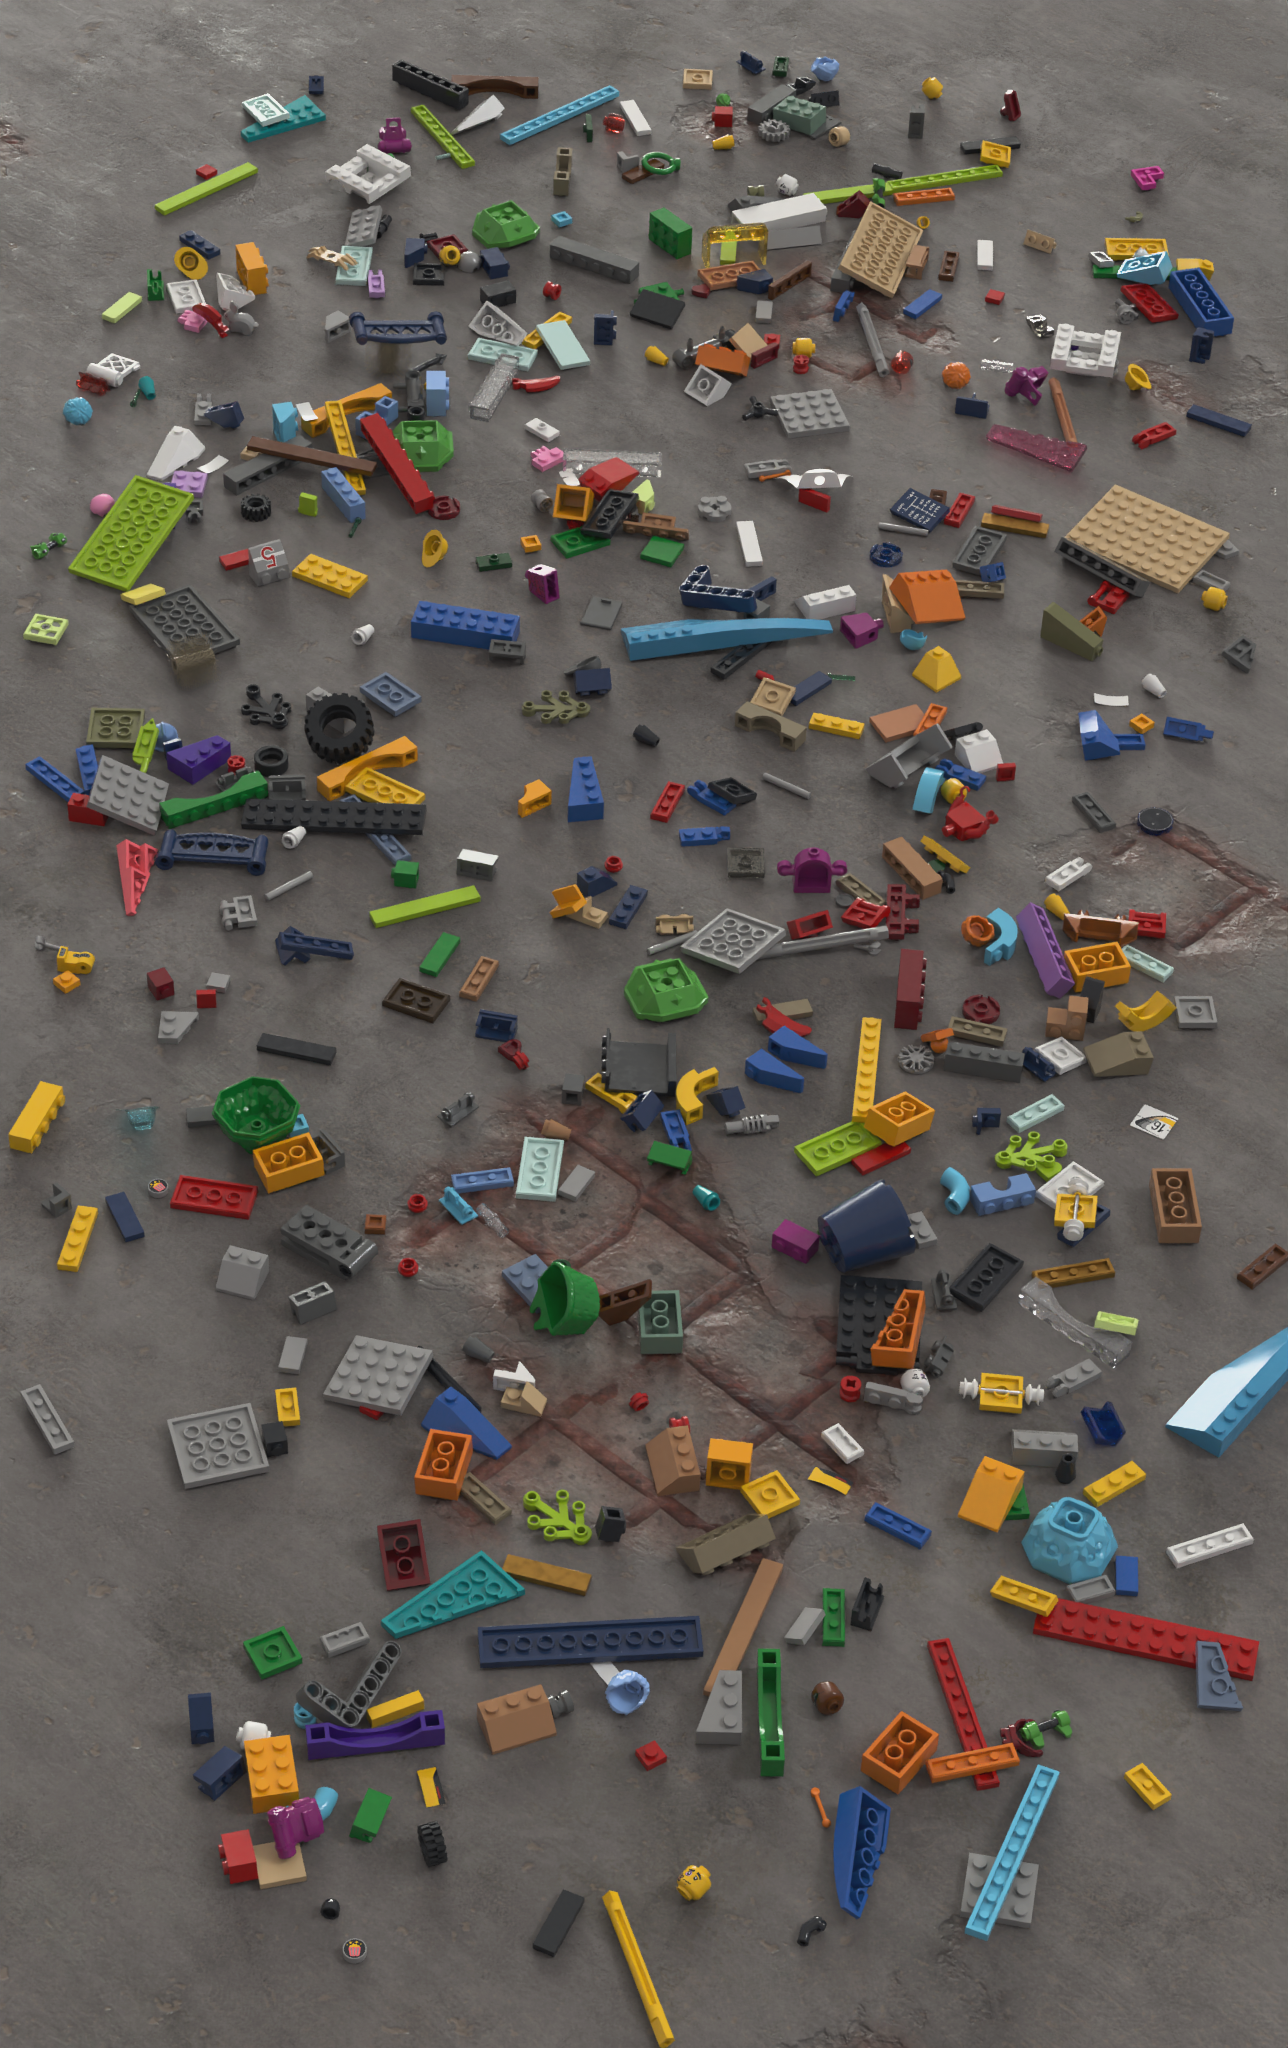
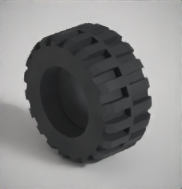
[304,693,375,764]

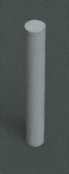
[878,522,929,536]
[762,773,811,799]
[264,871,313,901]
[647,930,697,955]

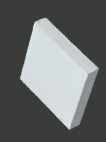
[1034,1036,1087,1075]

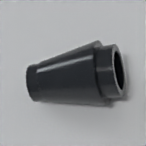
[633,724,660,747]
[1055,1453,1076,1484]

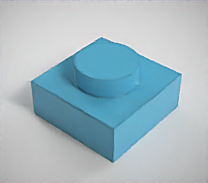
[551,211,572,227]
[289,1114,309,1137]

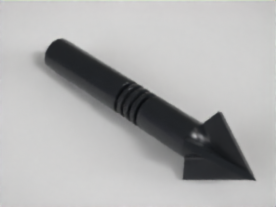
[408,353,447,372]

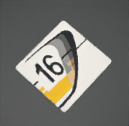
[1130,1104,1178,1139]

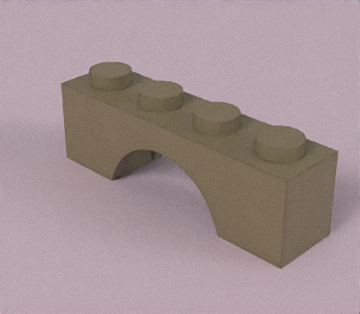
[553,147,573,196]
[735,701,807,752]

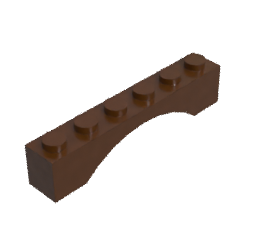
[451,75,539,99]

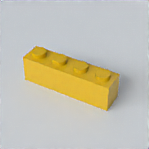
[8,1081,65,1154]

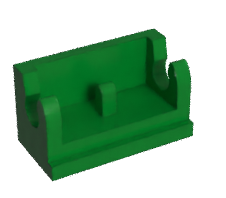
[147,269,164,301]
[647,1141,692,1175]
[349,1788,392,1843]

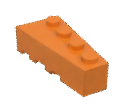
[871,1289,926,1369]

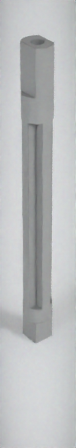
[856,302,890,378]
[757,926,889,960]

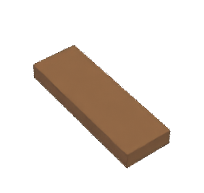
[459,956,499,1002]

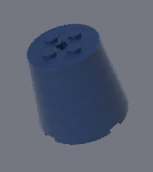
[818,1179,916,1273]

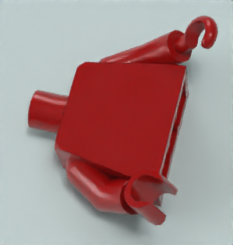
[942,786,999,841]

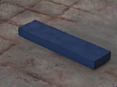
[1186,404,1252,437]
[278,932,354,960]

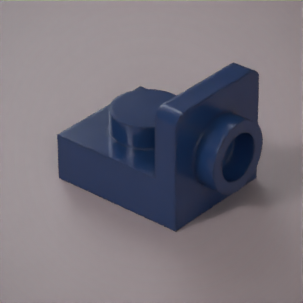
[309,75,324,94]
[972,1108,1001,1135]

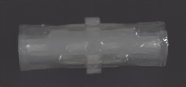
[980,359,1013,373]
[476,1203,509,1238]

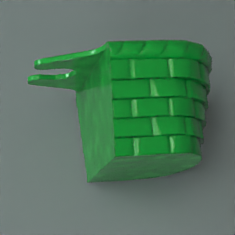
[530,1262,600,1336]

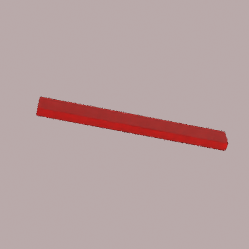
[927,1638,1000,1791]

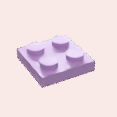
[171,470,208,498]

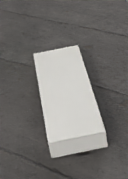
[977,240,993,271]

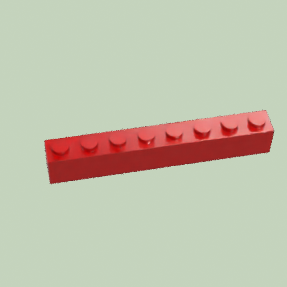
[360,413,435,514]

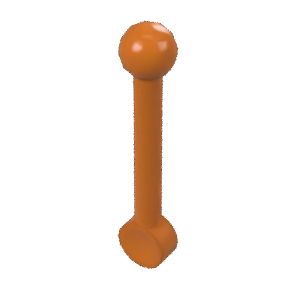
[759,470,791,482]
[811,1787,831,1828]

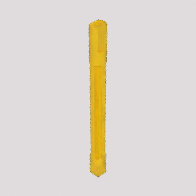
[602,1890,675,2048]

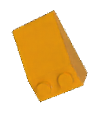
[958,1456,1025,1533]

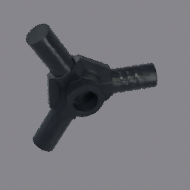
[742,396,778,421]

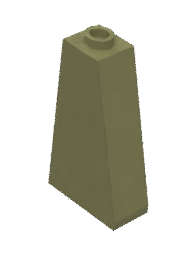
[1040,602,1103,661]

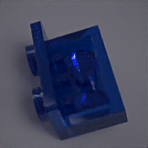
[1080,1401,1126,1446]

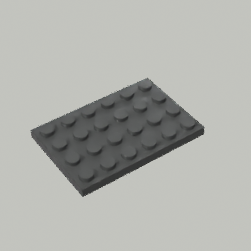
[129,584,240,659]

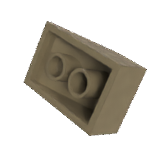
[1083,1031,1154,1077]

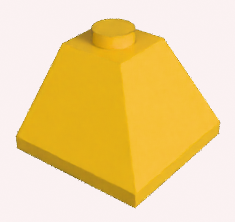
[1176,259,1214,281]
[912,646,961,693]

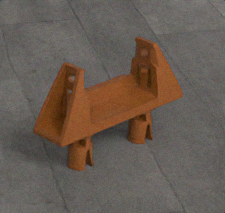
[1063,910,1139,947]

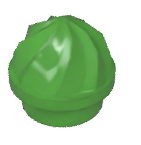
[716,93,730,107]

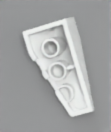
[450,95,505,135]
[216,273,255,311]
[469,301,528,346]
[147,426,205,481]

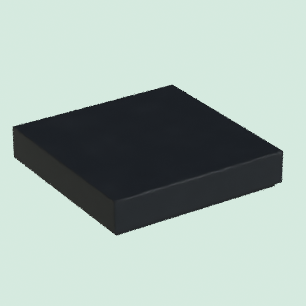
[413,263,445,286]
[707,777,757,804]

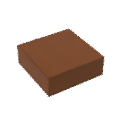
[365,1214,386,1235]

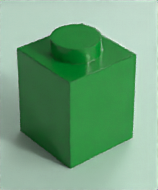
[391,860,419,889]

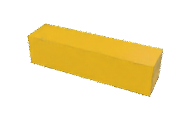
[366,1690,424,1728]

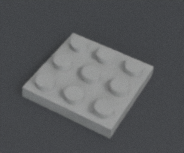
[960,1853,1039,1929]

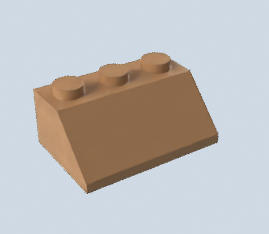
[645,1425,701,1496]
[477,1684,557,1755]

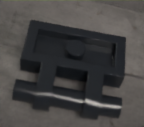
[943,722,983,740]

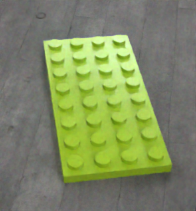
[68,475,194,592]

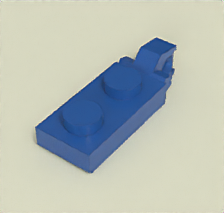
[833,290,855,322]
[1163,717,1214,741]
[679,826,730,847]

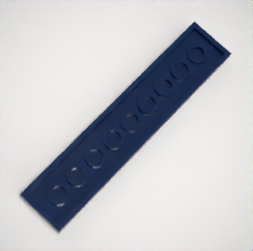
[478,1616,704,1668]

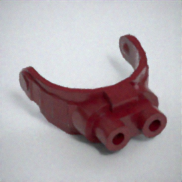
[1000,1719,1043,1757]

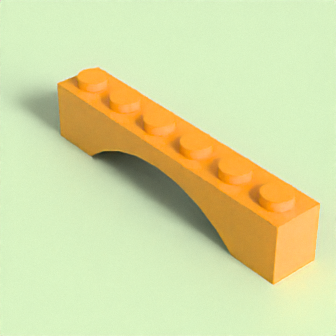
[301,383,392,438]
[317,736,418,801]

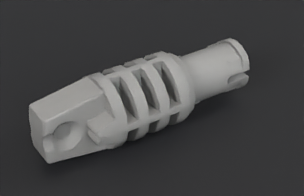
[724,1114,780,1135]

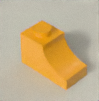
[518,779,552,818]

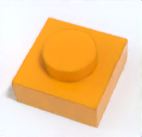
[520,535,541,553]
[1129,714,1155,734]
[53,970,80,994]

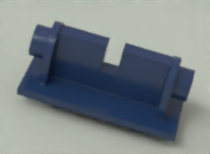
[736,51,766,74]
[1022,1047,1058,1082]

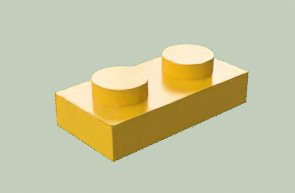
[275,1388,300,1427]
[1124,1763,1172,1810]

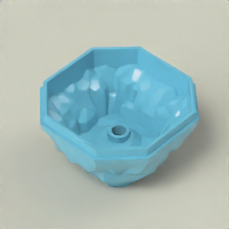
[1021,1497,1118,1585]

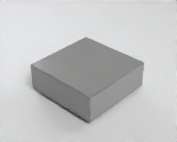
[206,972,230,993]

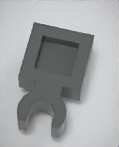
[186,500,203,523]

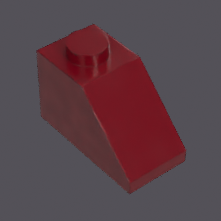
[836,190,870,218]

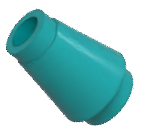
[138,376,156,400]
[693,1185,720,1211]

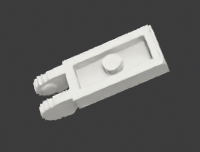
[1045,857,1092,892]

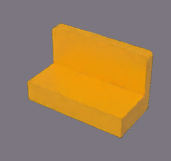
[549,884,587,918]

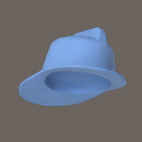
[155,722,178,752]

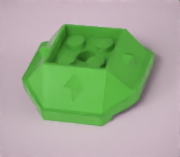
[472,200,540,249]
[392,420,454,472]
[624,958,708,1022]

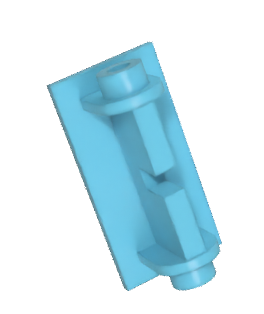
[439,1187,478,1225]

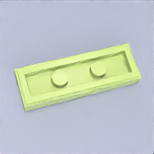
[102,292,142,323]

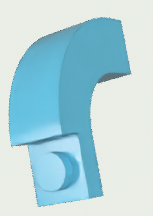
[913,767,945,813]
[984,908,1018,966]

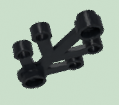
[241,684,291,729]

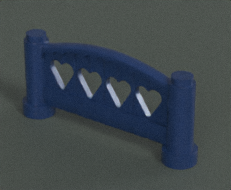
[349,311,447,345]
[155,829,269,876]

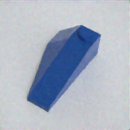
[1078,710,1120,761]
[421,1387,512,1460]

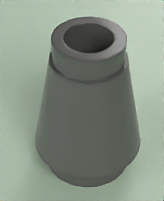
[462,1336,495,1363]

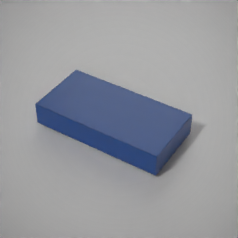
[1114,734,1145,750]
[1115,1555,1138,1596]

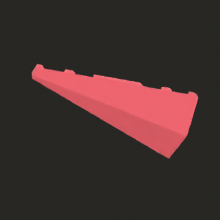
[116,839,158,916]

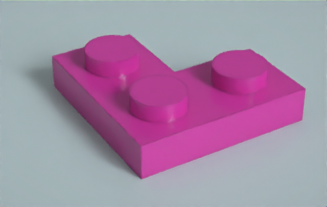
[1131,166,1164,190]

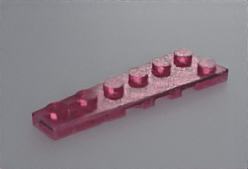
[986,424,1087,472]

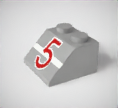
[248,539,289,586]

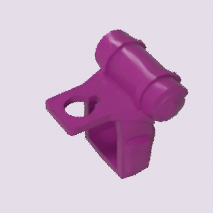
[378,117,412,154]
[1005,366,1048,406]
[267,1797,324,1859]

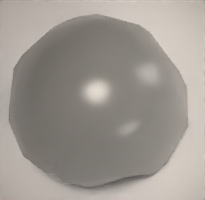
[457,251,482,273]

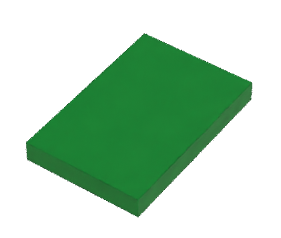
[550,526,611,559]

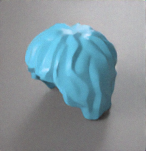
[63,397,93,425]

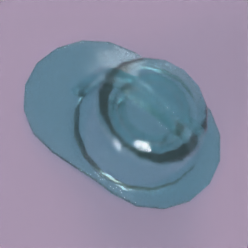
[116,1106,160,1130]

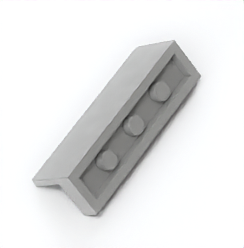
[758,226,822,250]

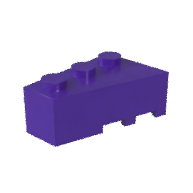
[166,735,231,785]

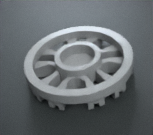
[898,1044,934,1074]

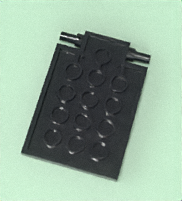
[836,1275,922,1376]

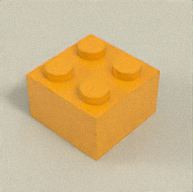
[706,1438,753,1490]

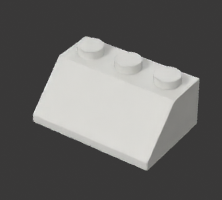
[795,585,856,620]

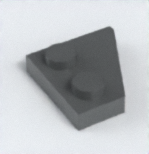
[1221,635,1256,674]

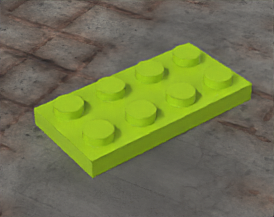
[794,1121,882,1177]

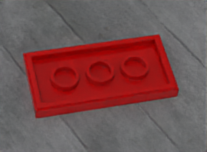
[1120,283,1179,323]
[170,1175,258,1220]

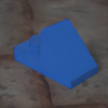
[980,562,1006,582]

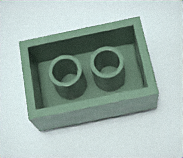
[773,96,826,135]
[637,1290,683,1354]

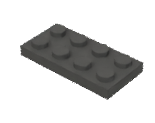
[952,526,1007,576]

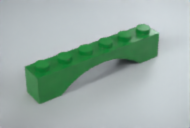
[159,771,268,829]
[756,1649,785,1777]

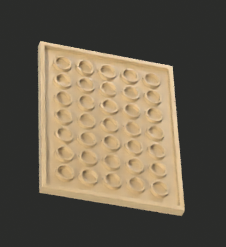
[1065,484,1230,593]

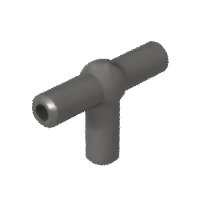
[1115,299,1139,320]

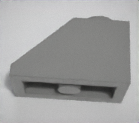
[325,310,351,343]

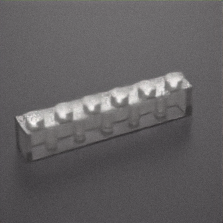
[468,353,519,422]
[563,448,662,477]

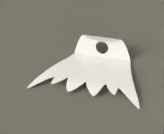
[775,469,853,489]

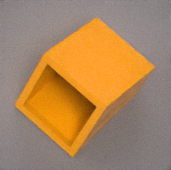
[553,484,594,522]

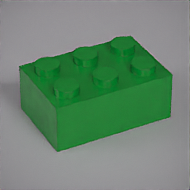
[649,207,692,259]

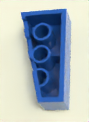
[568,756,604,822]

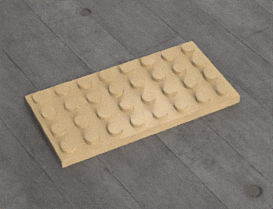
[838,201,923,298]

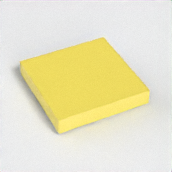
[120,584,166,605]

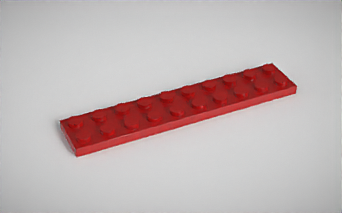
[1033,1598,1259,1681]

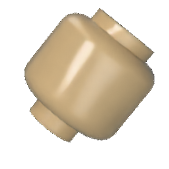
[828,126,850,147]

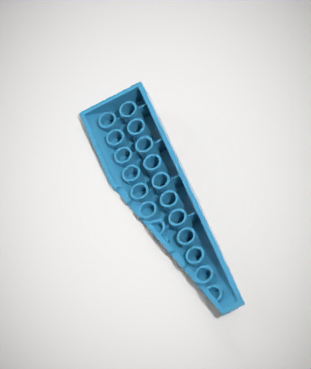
[621,618,833,661]
[1165,1327,1288,1458]

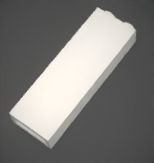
[731,193,827,240]

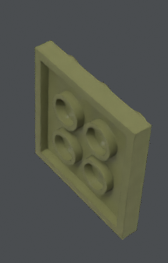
[86,708,145,749]

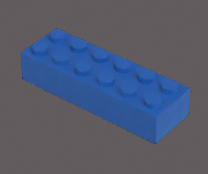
[1168,268,1234,336]
[411,601,520,650]

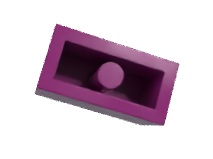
[772,1219,820,1264]

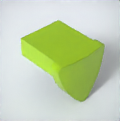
[298,492,318,517]

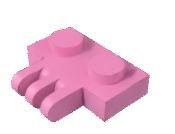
[178,310,208,333]
[530,446,567,472]

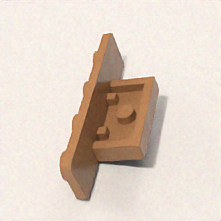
[623,512,689,540]

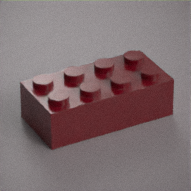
[894,949,927,1030]

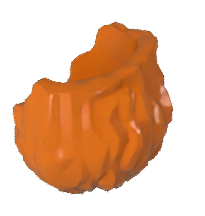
[942,362,971,389]
[961,915,995,947]

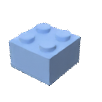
[426,371,449,416]

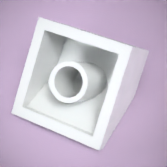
[684,364,732,406]
[955,729,1003,773]

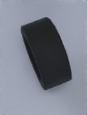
[254,745,288,777]

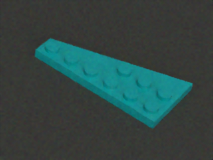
[241,95,326,143]
[381,1550,525,1639]

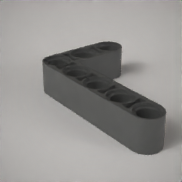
[296,1641,402,1728]

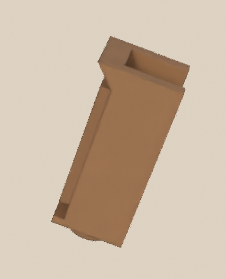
[905,245,929,280]

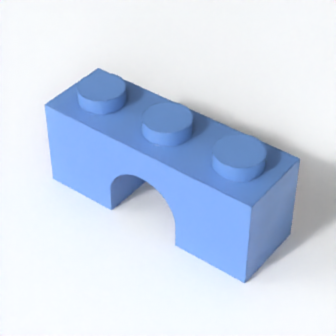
[355,396,398,439]
[970,1173,1036,1216]

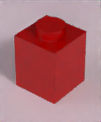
[712,106,733,127]

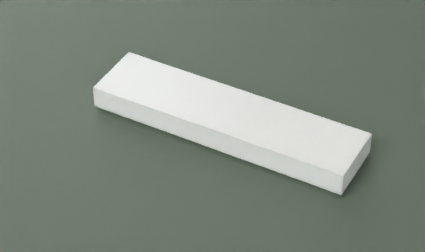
[620,100,651,136]
[736,521,763,567]
[1166,1523,1254,1569]

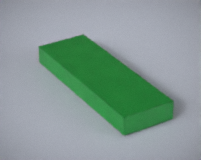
[419,932,460,977]
[822,1588,845,1647]

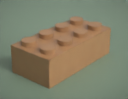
[1149,1168,1202,1243]

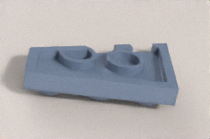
[1195,1641,1243,1711]

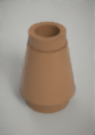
[541,1119,572,1140]

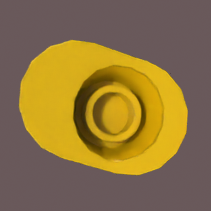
[174,247,208,280]
[1125,364,1152,390]
[422,530,448,568]

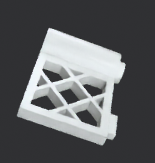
[86,354,140,387]

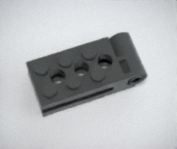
[281,1205,378,1281]

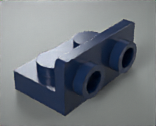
[594,310,617,345]

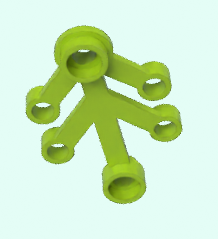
[995,1131,1067,1171]
[523,1490,592,1545]

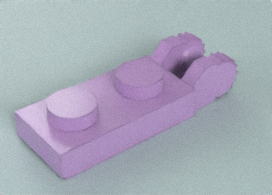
[368,270,385,298]

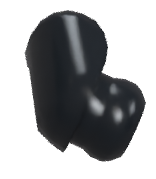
[937,870,955,894]
[797,1916,827,1946]

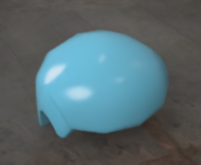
[900,629,927,650]

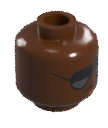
[811,1681,844,1715]

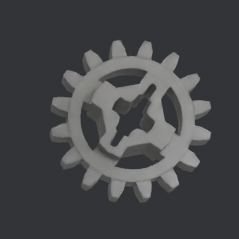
[758,119,790,142]

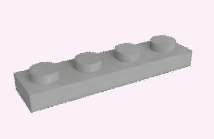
[20,1384,74,1455]

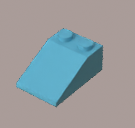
[1116,251,1172,285]

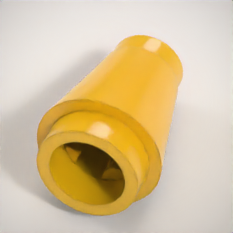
[712,135,735,150]
[645,346,669,366]
[1044,893,1070,920]

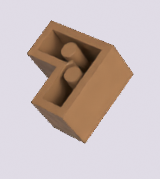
[1045,995,1088,1041]

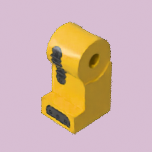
[57,946,95,974]

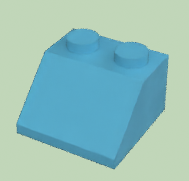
[272,402,298,442]

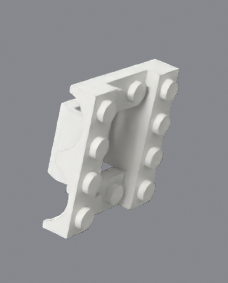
[325,144,411,204]
[1050,324,1121,378]

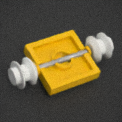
[1054,1178,1098,1241]
[959,1373,1044,1414]

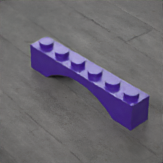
[305,1710,445,1760]

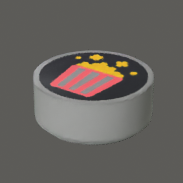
[148,1179,169,1198]
[343,1938,367,1964]

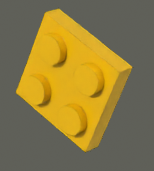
[980,140,1011,168]
[740,1470,800,1519]

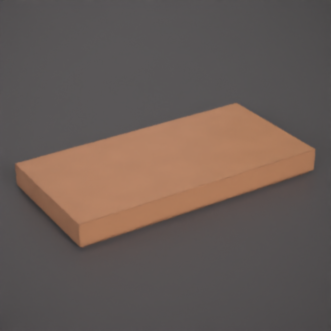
[697,260,760,291]

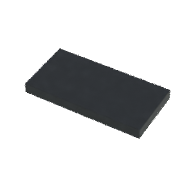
[580,489,639,539]
[949,1243,1024,1312]

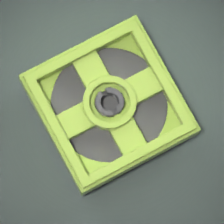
[23,614,69,645]

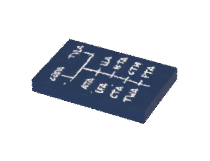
[890,488,950,533]

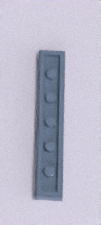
[339,794,411,866]

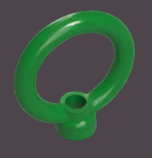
[641,152,681,175]

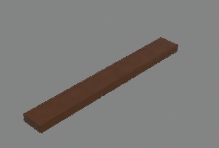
[247,436,377,476]

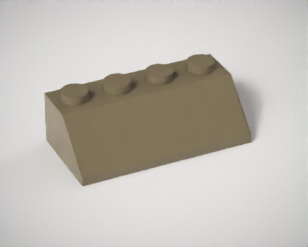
[676,1513,776,1575]

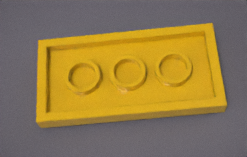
[1105,238,1169,261]
[292,554,368,598]
[345,767,425,804]

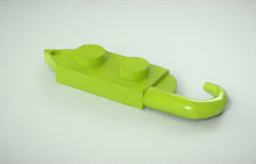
[132,718,159,773]

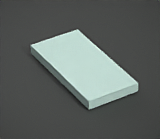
[242,94,290,127]
[336,246,373,286]
[536,320,590,370]
[468,338,538,372]
[516,1137,564,1202]

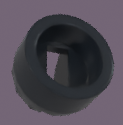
[320,1898,340,1919]

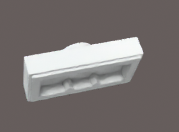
[525,418,559,442]
[821,1423,864,1464]

